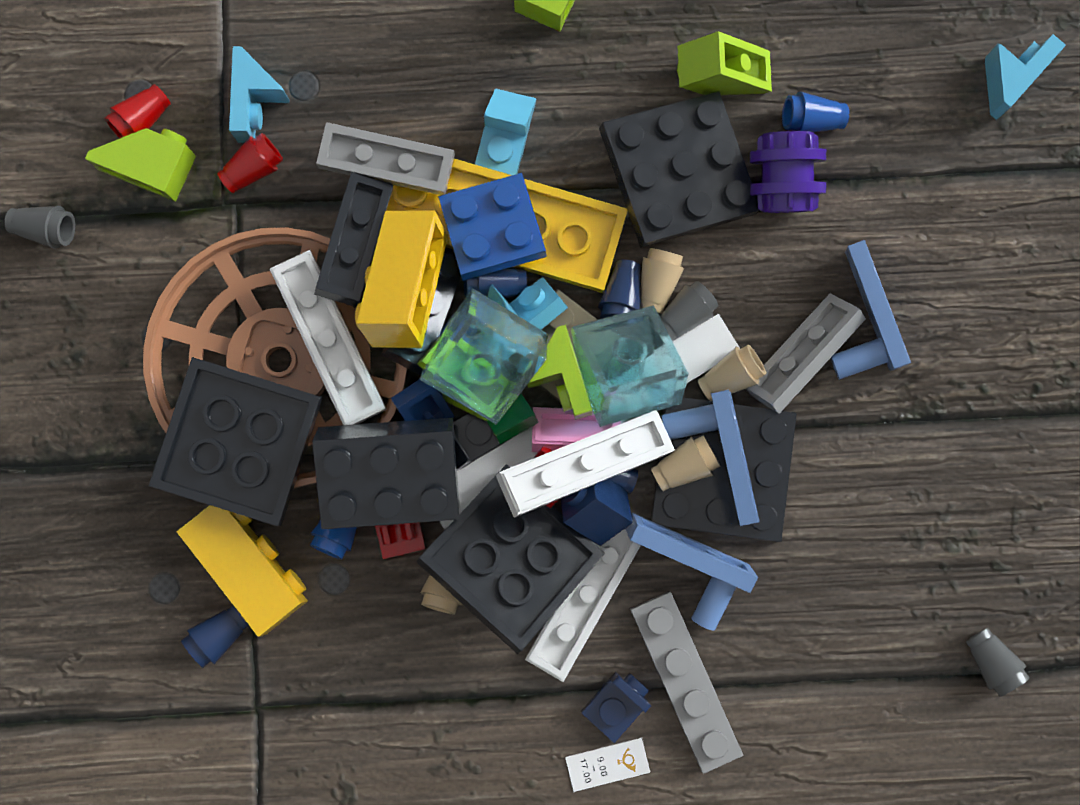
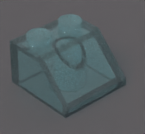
[420,288,548,424]
[571,305,689,427]

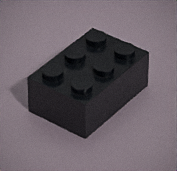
[312,418,460,529]

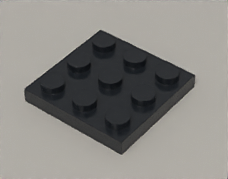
[599,92,760,248]
[149,357,323,526]
[650,395,797,542]
[416,464,605,654]

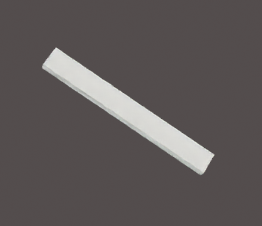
[440,314,740,529]

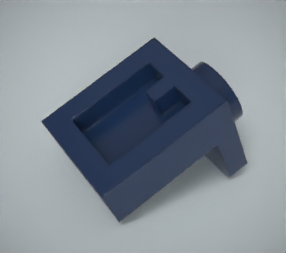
[391,374,455,421]
[581,672,651,743]

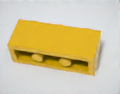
[355,210,448,348]
[176,505,308,637]

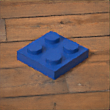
[438,173,547,281]

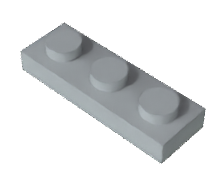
[316,122,455,195]
[746,293,866,414]

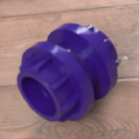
[750,131,826,213]

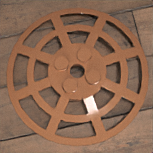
[143,227,408,488]

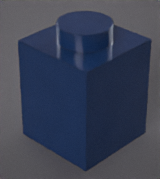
[561,479,633,546]

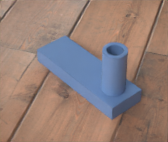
[831,240,911,380]
[662,390,759,526]
[625,513,758,631]

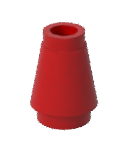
[104,84,171,139]
[217,133,283,194]

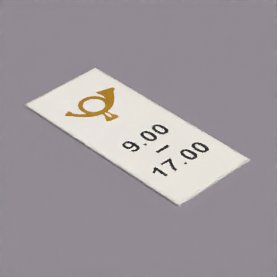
[565,738,650,792]

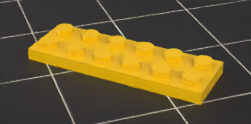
[386,159,627,293]

